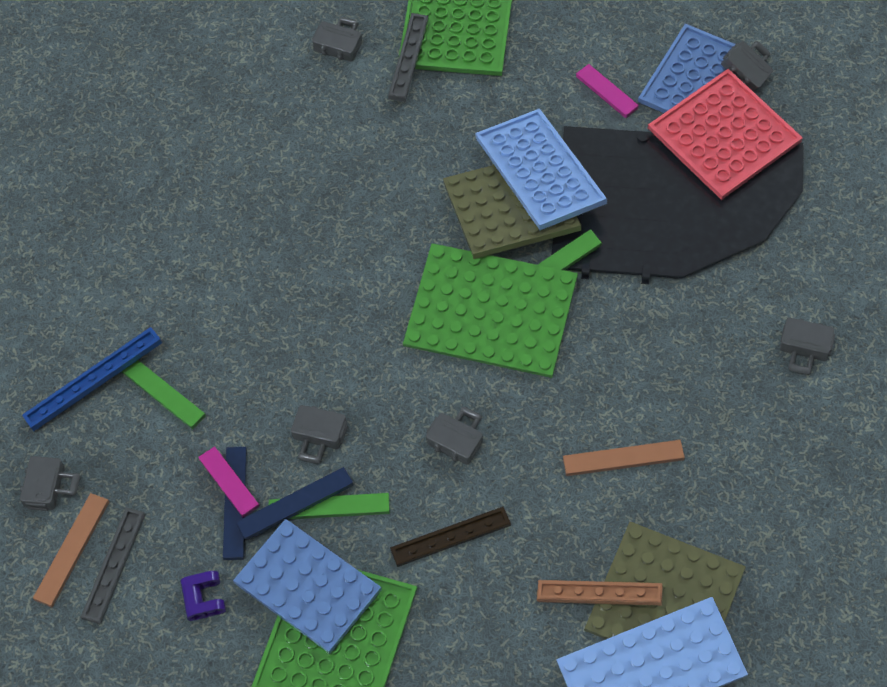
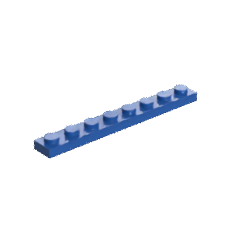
[22,327,162,432]

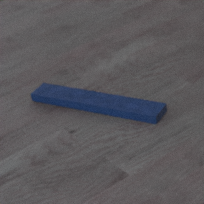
[223,447,247,560]
[236,467,353,541]

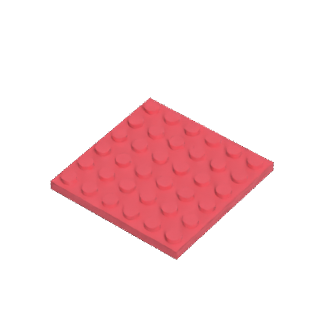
[648,69,803,200]

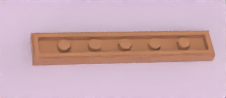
[563,440,685,476]
[33,493,109,607]
[537,580,663,606]

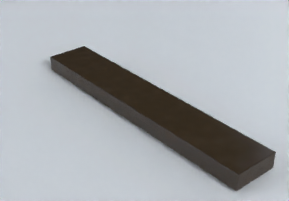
[390,506,511,567]

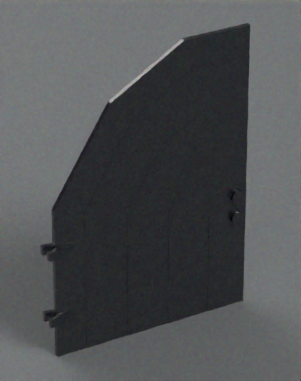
[551,126,804,284]

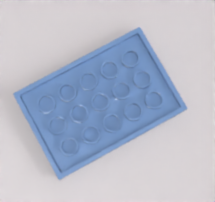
[638,24,735,113]
[233,519,382,654]

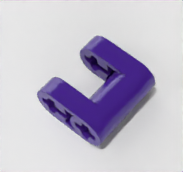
[180,571,226,621]

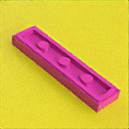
[576,64,639,118]
[198,446,260,518]

